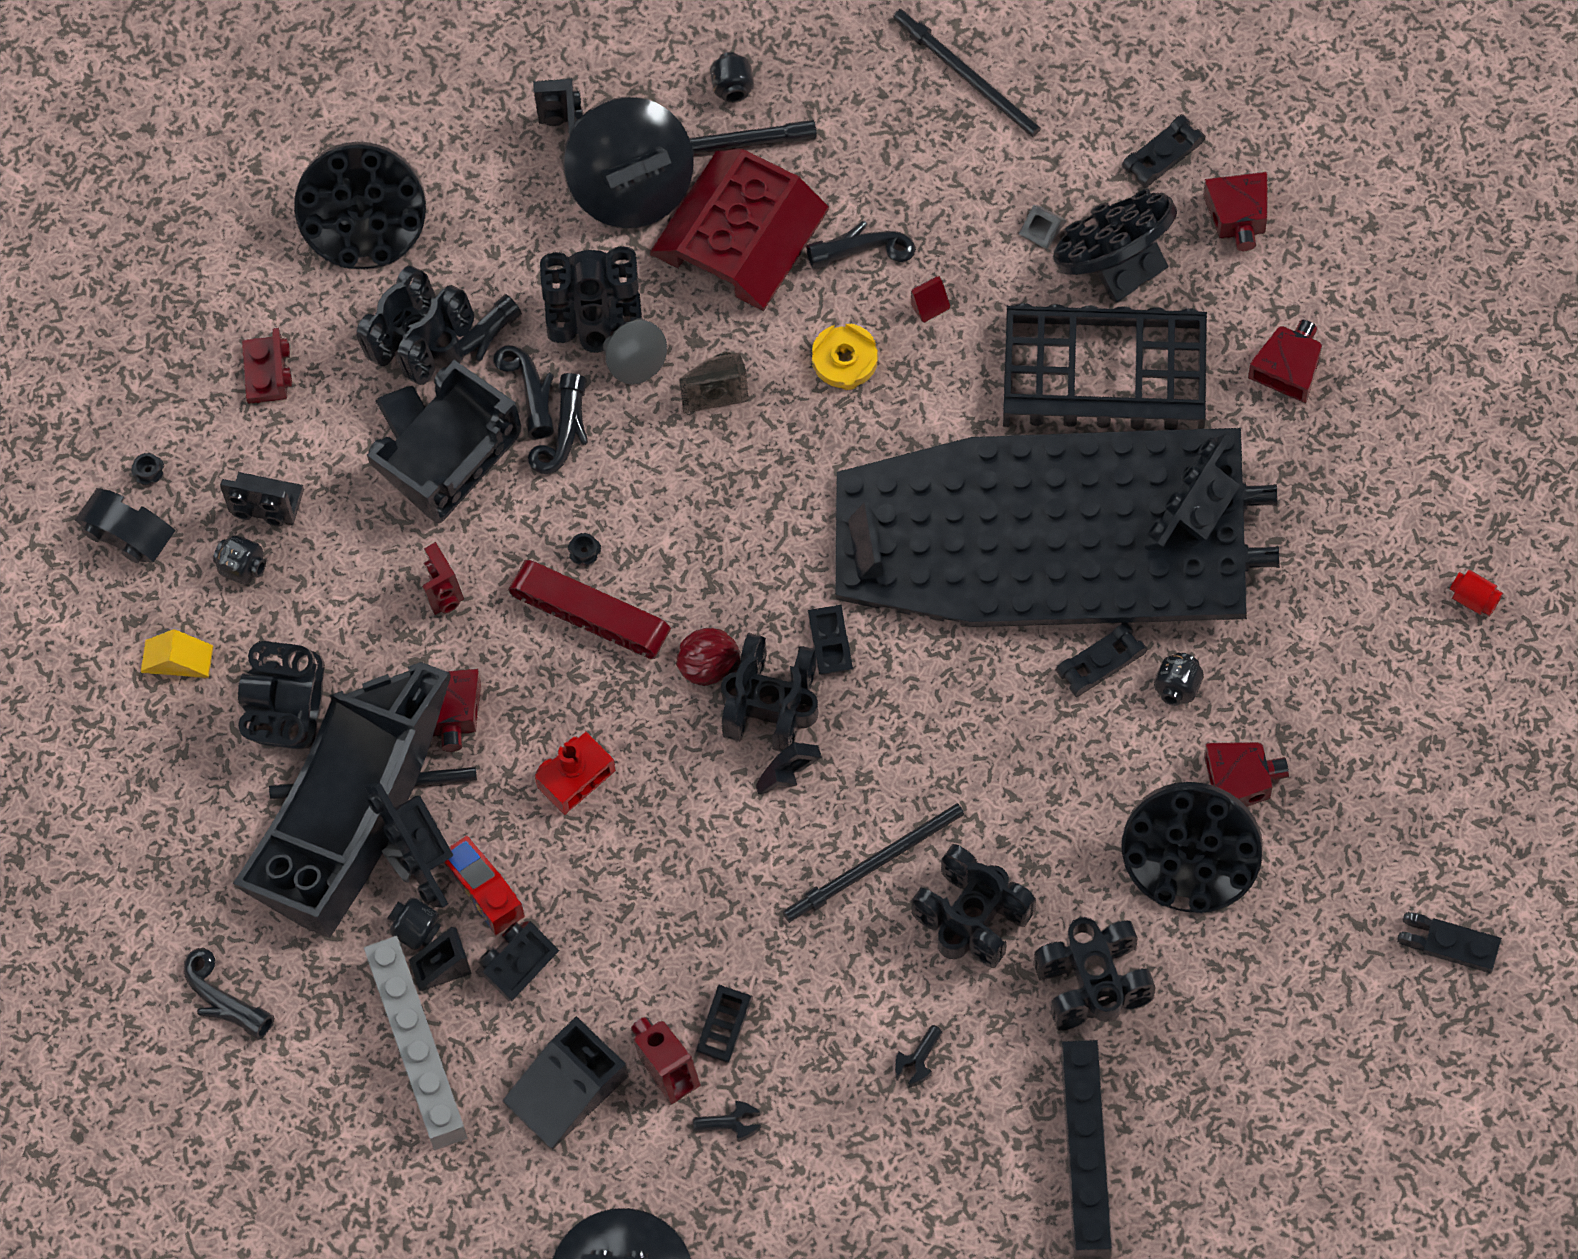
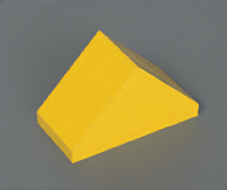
[141,629,213,678]

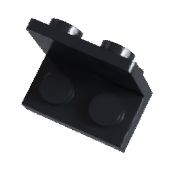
[533,78,583,134]
[220,472,304,527]

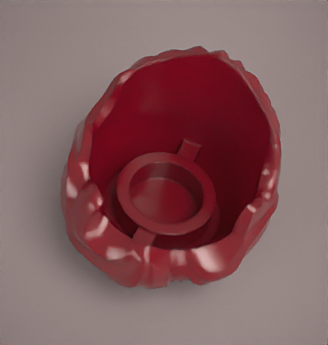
[676,628,741,686]

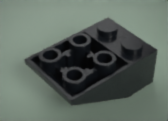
[502,1016,629,1150]

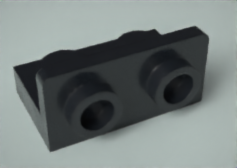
[475,921,560,1001]

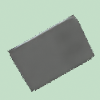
[1019,205,1067,249]

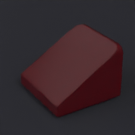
[911,276,950,322]

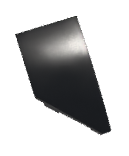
[756,742,822,795]

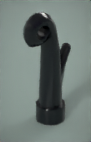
[806,221,916,270]
[459,294,522,362]
[493,345,554,440]
[528,373,588,474]
[183,948,274,1040]

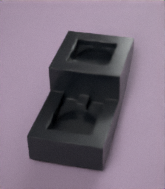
[808,605,853,675]

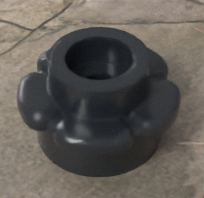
[131,453,164,485]
[568,533,601,565]

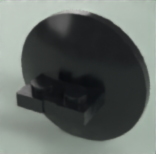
[563,96,694,229]
[294,142,426,269]
[1053,189,1177,302]
[1121,782,1263,913]
[552,1208,691,1259]

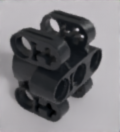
[540,246,642,353]
[356,265,474,385]
[721,633,819,752]
[238,641,325,750]
[911,844,1036,968]
[1033,917,1156,1031]

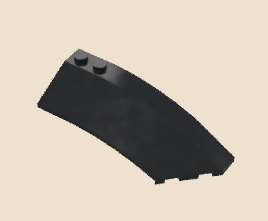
[233,662,451,938]

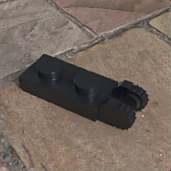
[1397,912,1502,974]

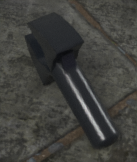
[895,1025,942,1088]
[692,1101,761,1142]

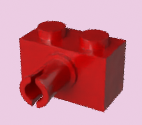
[534,732,616,815]

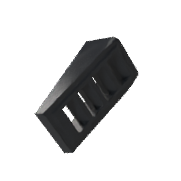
[695,984,753,1063]

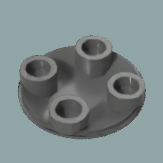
[603,318,667,384]

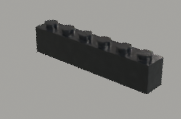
[1061,1040,1112,1259]

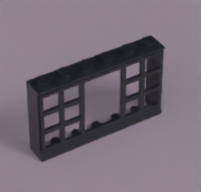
[1003,303,1207,430]

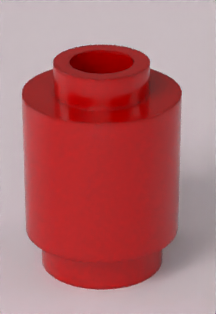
[1449,569,1503,617]

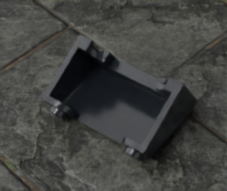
[367,360,521,523]

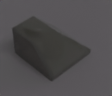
[679,352,749,414]

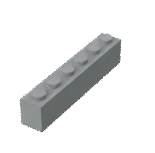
[364,936,468,1150]

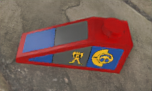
[443,836,525,936]

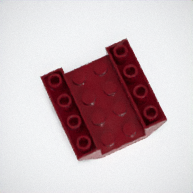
[650,149,829,311]

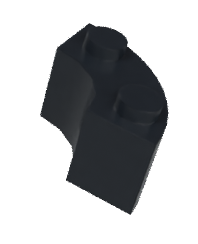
[75,488,176,563]

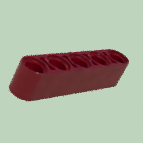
[508,560,671,659]

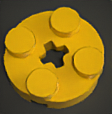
[812,324,878,390]

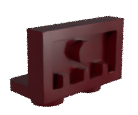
[242,328,292,404]
[422,542,465,615]

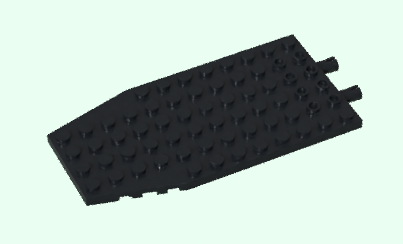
[835,428,1280,627]

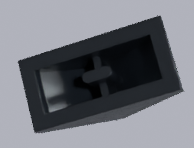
[409,927,471,991]

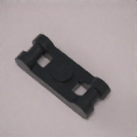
[1122,114,1206,188]
[1055,623,1148,697]

